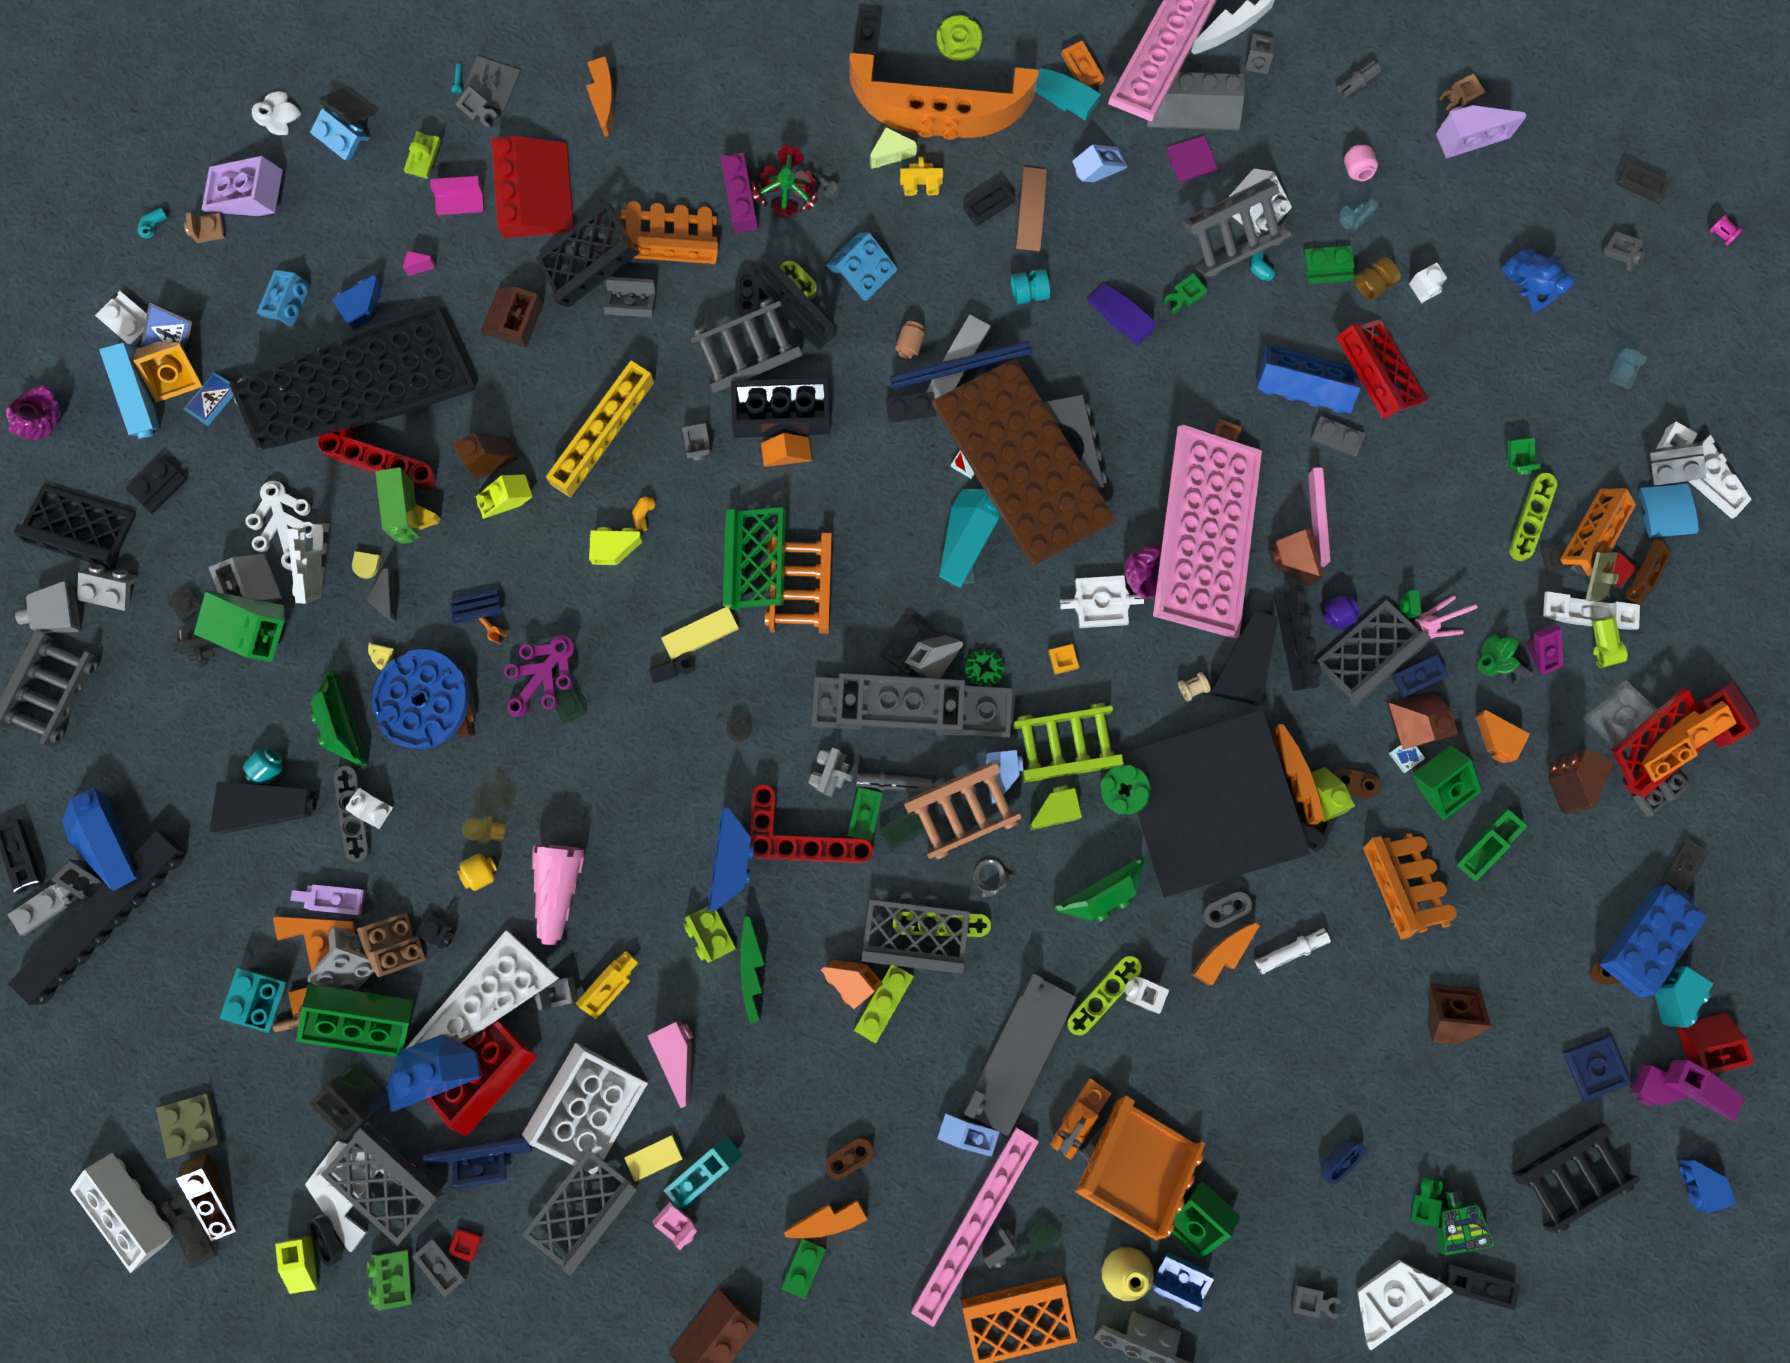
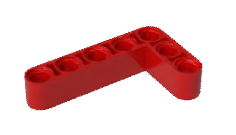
[318,427,437,490]
[750,785,873,863]

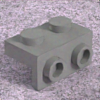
[77,564,137,611]

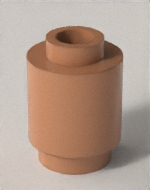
[895,321,925,359]

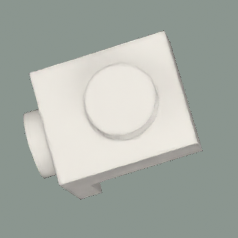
[346,788,393,829]

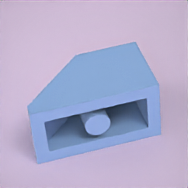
[1072,144,1128,182]
[986,750,1023,805]
[937,1114,1000,1157]

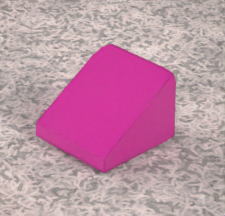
[403,251,436,276]

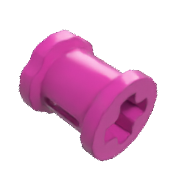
[1709,214,1744,246]

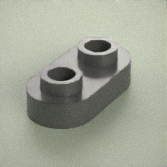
[1202,892,1252,928]

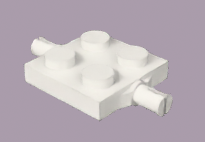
[1060,576,1144,628]

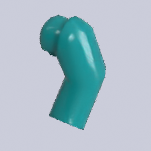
[1251,250,1275,281]

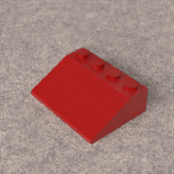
[491,136,574,238]
[426,1019,538,1136]

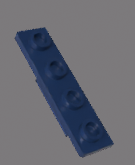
[423,1136,532,1190]

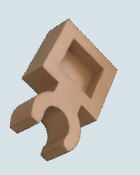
[1440,74,1486,111]

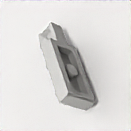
[8,883,73,936]

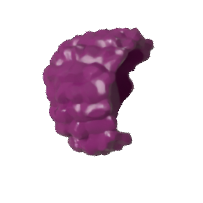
[6,385,61,441]
[1125,545,1162,599]

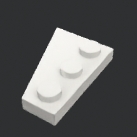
[1689,435,1751,519]

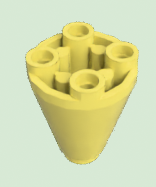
[1102,1247,1154,1301]

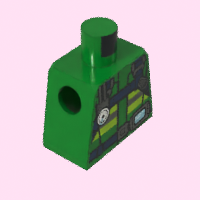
[1437,1189,1494,1255]

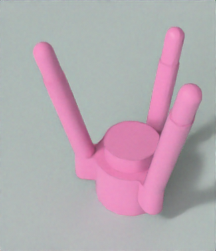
[1415,595,1478,639]

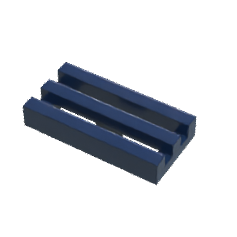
[449,588,503,624]

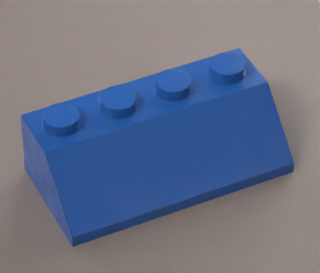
[1257,344,1361,413]

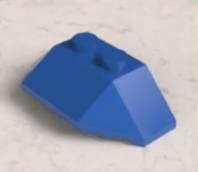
[707,808,754,911]
[387,1034,482,1112]

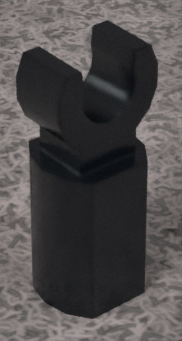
[649,655,694,684]

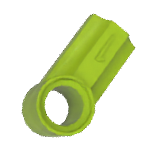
[1592,616,1628,668]

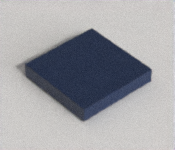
[1562,1035,1632,1101]

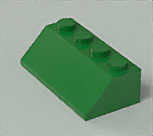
[296,984,413,1057]

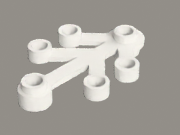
[246,481,313,571]

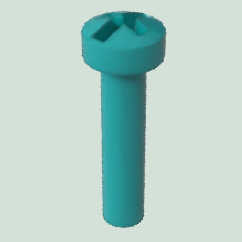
[451,64,462,94]

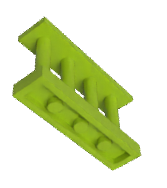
[1013,703,1123,783]

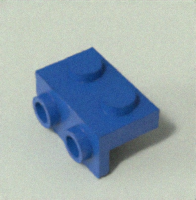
[1152,1251,1214,1312]

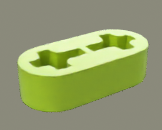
[780,261,817,300]

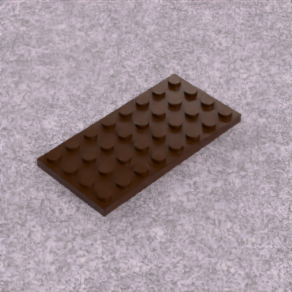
[932,358,1116,567]

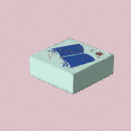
[1389,745,1425,773]

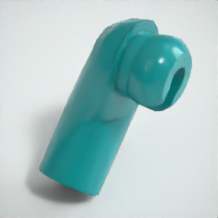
[138,207,168,238]

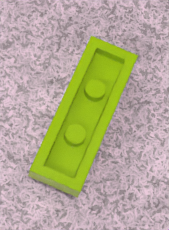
[854,965,914,1043]

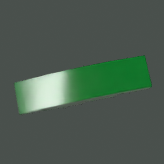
[740,916,765,1024]

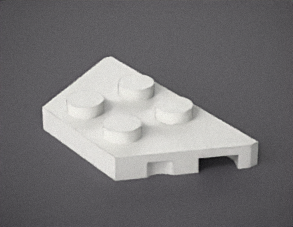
[1357,1260,1453,1350]

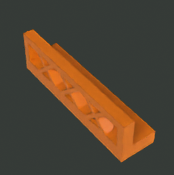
[1560,488,1636,576]

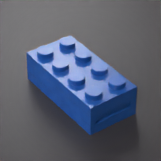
[1599,884,1708,998]

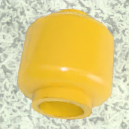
[457,853,497,891]

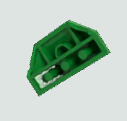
[310,669,368,767]
[1053,856,1145,923]

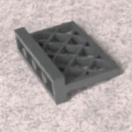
[1317,600,1431,708]
[862,899,970,974]
[321,1125,444,1246]
[522,1149,638,1276]

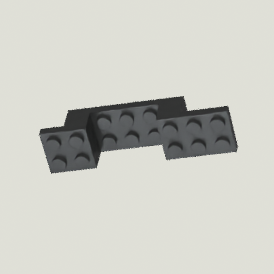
[812,673,1012,739]

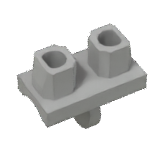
[809,748,853,797]

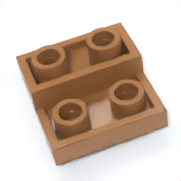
[357,913,425,977]

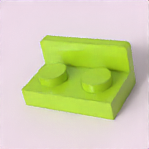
[683,907,736,963]

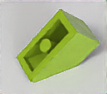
[1311,767,1355,822]
[1030,785,1082,830]

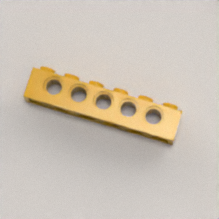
[546,361,654,498]

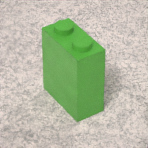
[375,468,420,544]

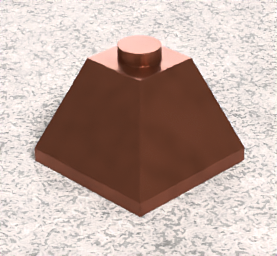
[1269,528,1324,587]
[1387,692,1458,750]
[1428,984,1491,1045]

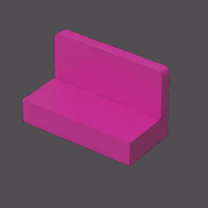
[430,176,484,215]

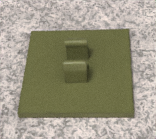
[1585,552,1619,601]

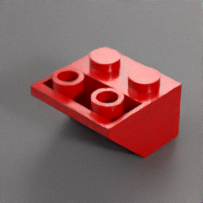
[1695,681,1760,748]
[1677,1013,1754,1074]

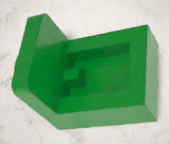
[1507,436,1541,474]

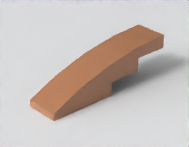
[1016,167,1047,251]

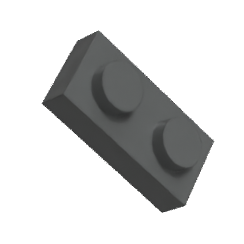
[1311,416,1366,457]
[412,1238,467,1298]

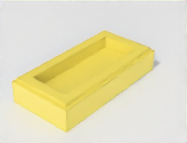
[625,1135,683,1182]

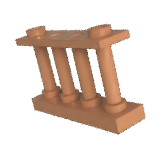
[904,760,1022,859]

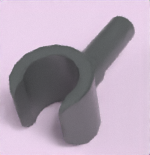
[813,172,839,200]

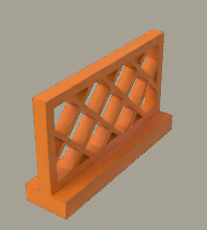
[961,1276,1077,1363]

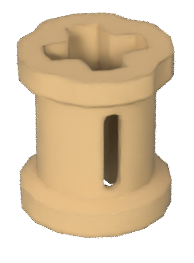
[1178,672,1210,702]

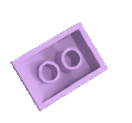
[1436,105,1527,159]
[201,156,283,216]

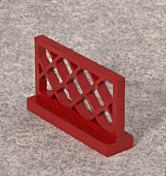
[1336,319,1428,419]
[1611,688,1715,798]

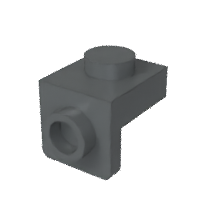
[682,422,711,461]
[535,977,578,1011]
[983,1225,1016,1269]

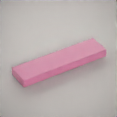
[1308,468,1330,567]

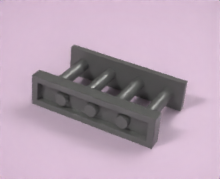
[1182,178,1292,277]
[690,299,802,393]
[0,631,99,747]

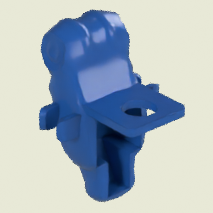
[1501,249,1575,312]

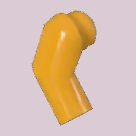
[632,496,655,532]

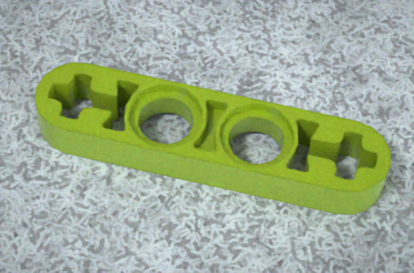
[1509,473,1557,561]
[893,912,991,937]
[1067,956,1142,1036]

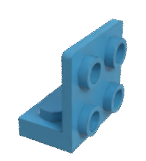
[826,233,897,301]

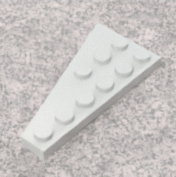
[405,930,559,1049]

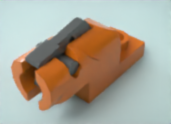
[1049,1078,1111,1160]

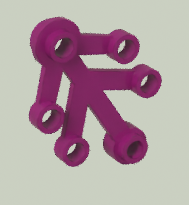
[504,635,575,717]

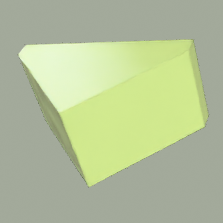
[870,128,917,169]

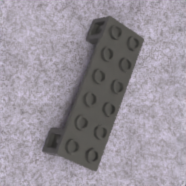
[963,973,1076,1136]

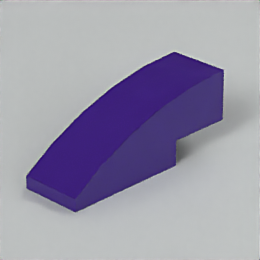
[1087,284,1157,346]

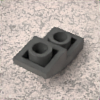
[1632,770,1690,817]

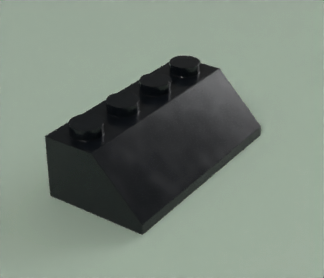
[731,377,830,438]

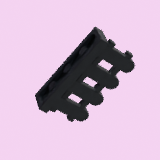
[1274,585,1321,692]

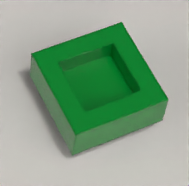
[1399,590,1421,619]

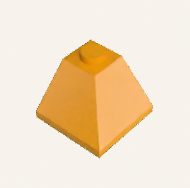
[132,341,202,403]

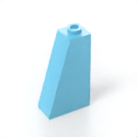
[99,343,160,439]

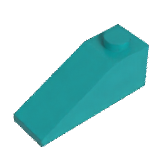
[664,1136,743,1210]

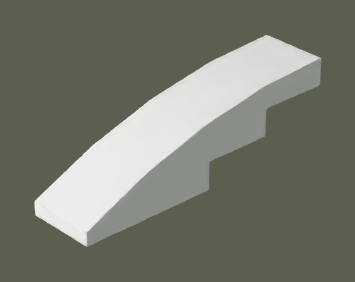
[1191,0,1275,54]

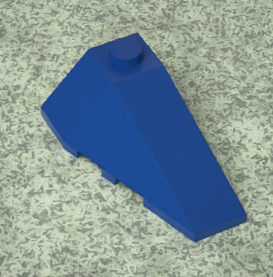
[62,787,137,891]

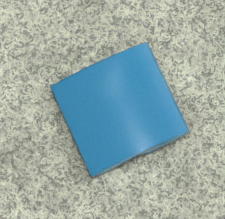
[1638,484,1699,538]

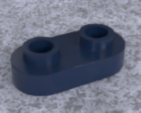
[1321,1138,1366,1184]

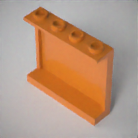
[1075,1096,1206,1240]

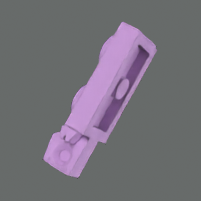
[291,885,366,915]

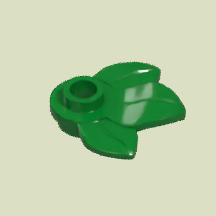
[1477,634,1520,676]

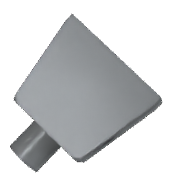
[15,581,81,633]

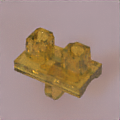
[462,816,505,844]

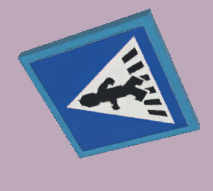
[184,372,233,426]

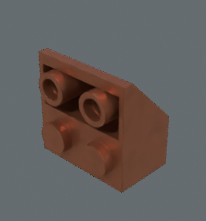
[481,287,543,348]

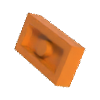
[1061,41,1104,89]

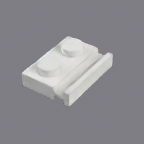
[95,291,147,345]

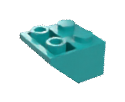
[1655,966,1713,1027]
[219,968,287,1033]

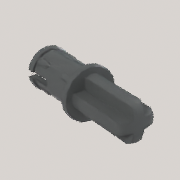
[1337,61,1381,99]

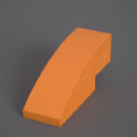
[586,56,614,137]
[1191,923,1260,985]
[784,1199,868,1238]

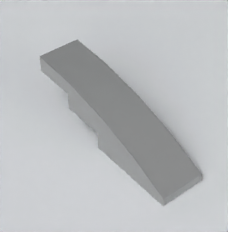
[926,315,991,398]

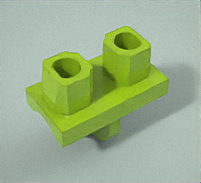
[404,131,441,179]

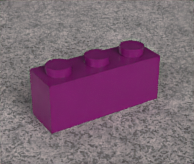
[720,152,758,234]

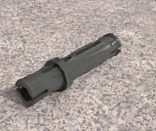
[856,771,932,792]

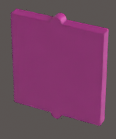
[1166,135,1218,183]

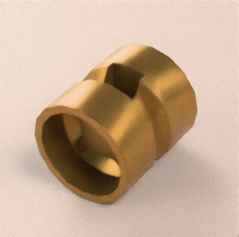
[1354,256,1401,301]

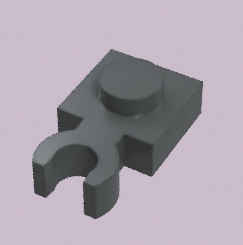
[455,86,500,128]
[1291,1284,1341,1318]

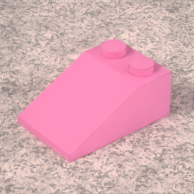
[648,1021,693,1108]

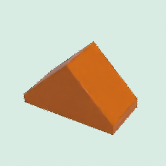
[761,433,812,467]

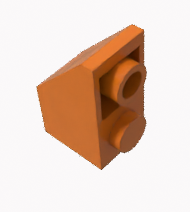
[821,960,883,1009]

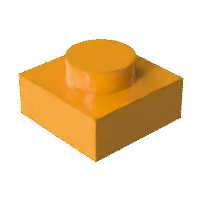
[1048,644,1079,675]

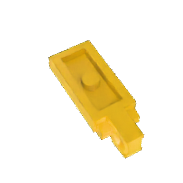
[576,951,638,1019]

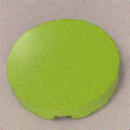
[936,15,982,61]

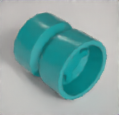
[1011,268,1050,305]

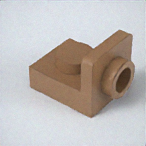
[184,212,225,243]

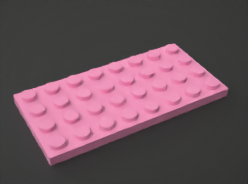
[1153,425,1262,638]

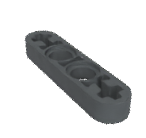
[334,766,370,863]

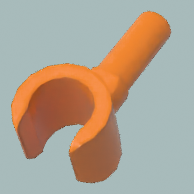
[479,617,508,644]

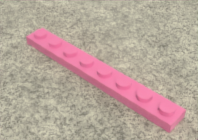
[911,1127,1039,1327]

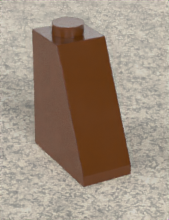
[452,432,519,481]

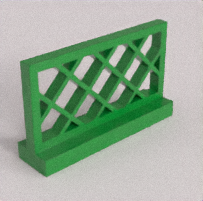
[723,507,786,610]

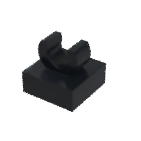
[1501,655,1533,686]

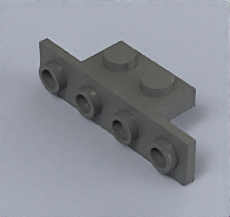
[1094,1311,1190,1363]

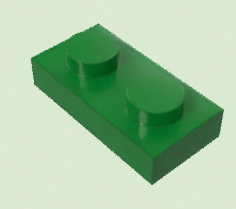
[847,787,883,842]
[781,1238,826,1299]

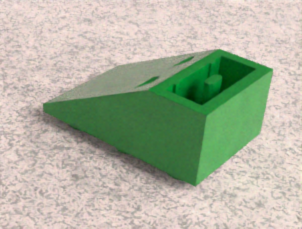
[194,590,285,662]

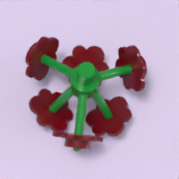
[751,145,819,217]

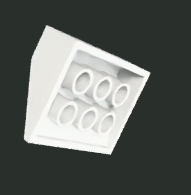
[522,1043,648,1175]

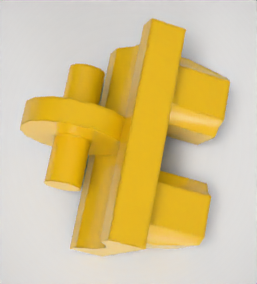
[900,156,943,196]

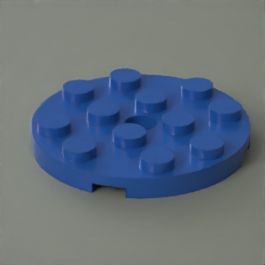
[372,649,470,749]

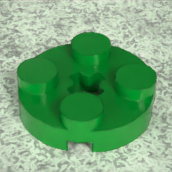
[1100,765,1152,814]

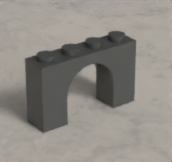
[1043,395,1106,493]

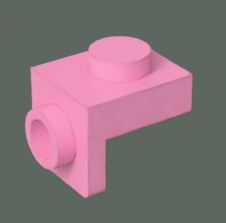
[652,1202,697,1250]

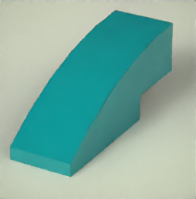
[1035,68,1101,121]

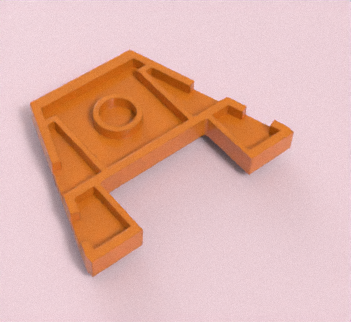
[273,917,357,1015]

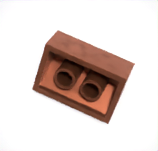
[1548,748,1615,815]
[669,1288,760,1363]

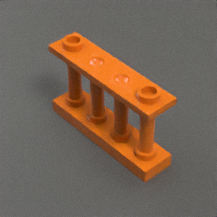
[765,532,832,634]

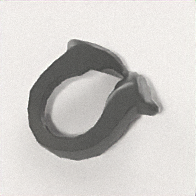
[973,859,1013,898]

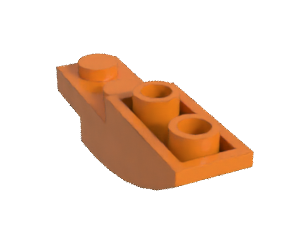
[1642,701,1737,782]

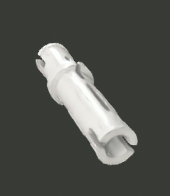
[1255,928,1331,975]

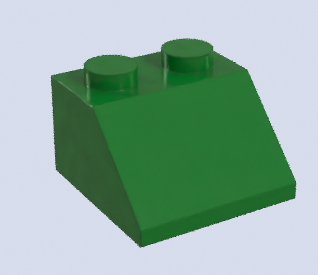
[1413,745,1482,821]
[1172,1180,1241,1259]

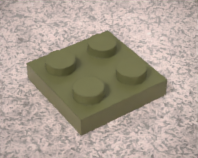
[156,1093,221,1159]

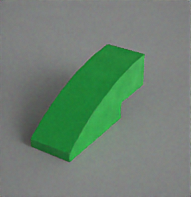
[1456,807,1528,882]

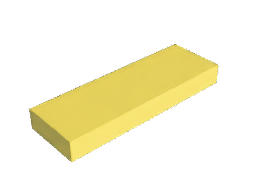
[661,607,739,661]

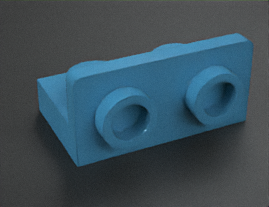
[257,270,310,326]

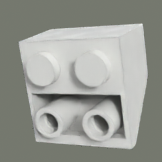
[1229,169,1292,237]

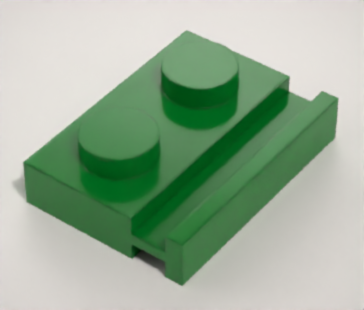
[1303,246,1356,284]

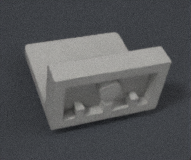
[308,926,374,991]

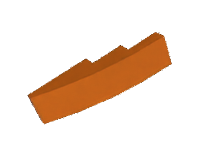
[1271,724,1324,826]

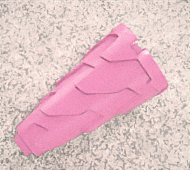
[532,844,585,945]

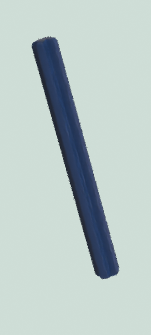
[890,341,1032,389]

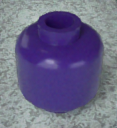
[1322,594,1361,630]

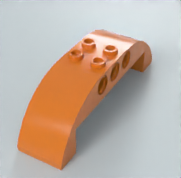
[850,53,1039,140]

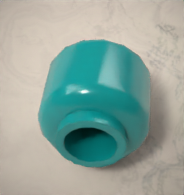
[244,748,283,785]

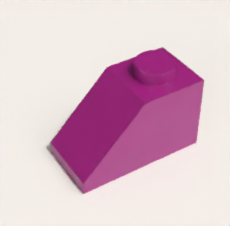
[1630,1065,1687,1107]

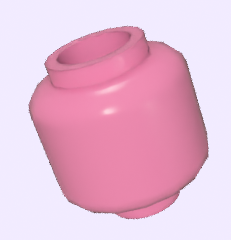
[1344,145,1378,181]

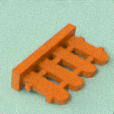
[621,201,718,264]
[1363,833,1457,940]

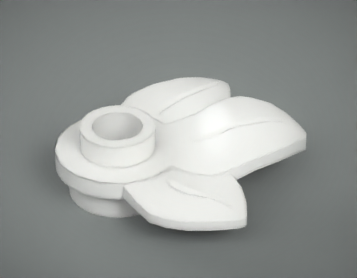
[252,92,301,135]

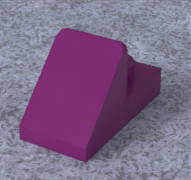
[1525,624,1563,676]

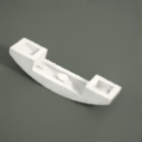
[1543,592,1640,630]

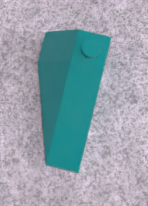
[939,489,1002,588]

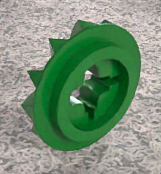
[965,648,1005,687]

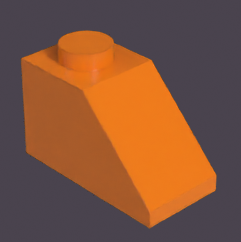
[1476,710,1530,763]

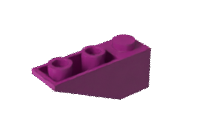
[1663,1060,1745,1122]

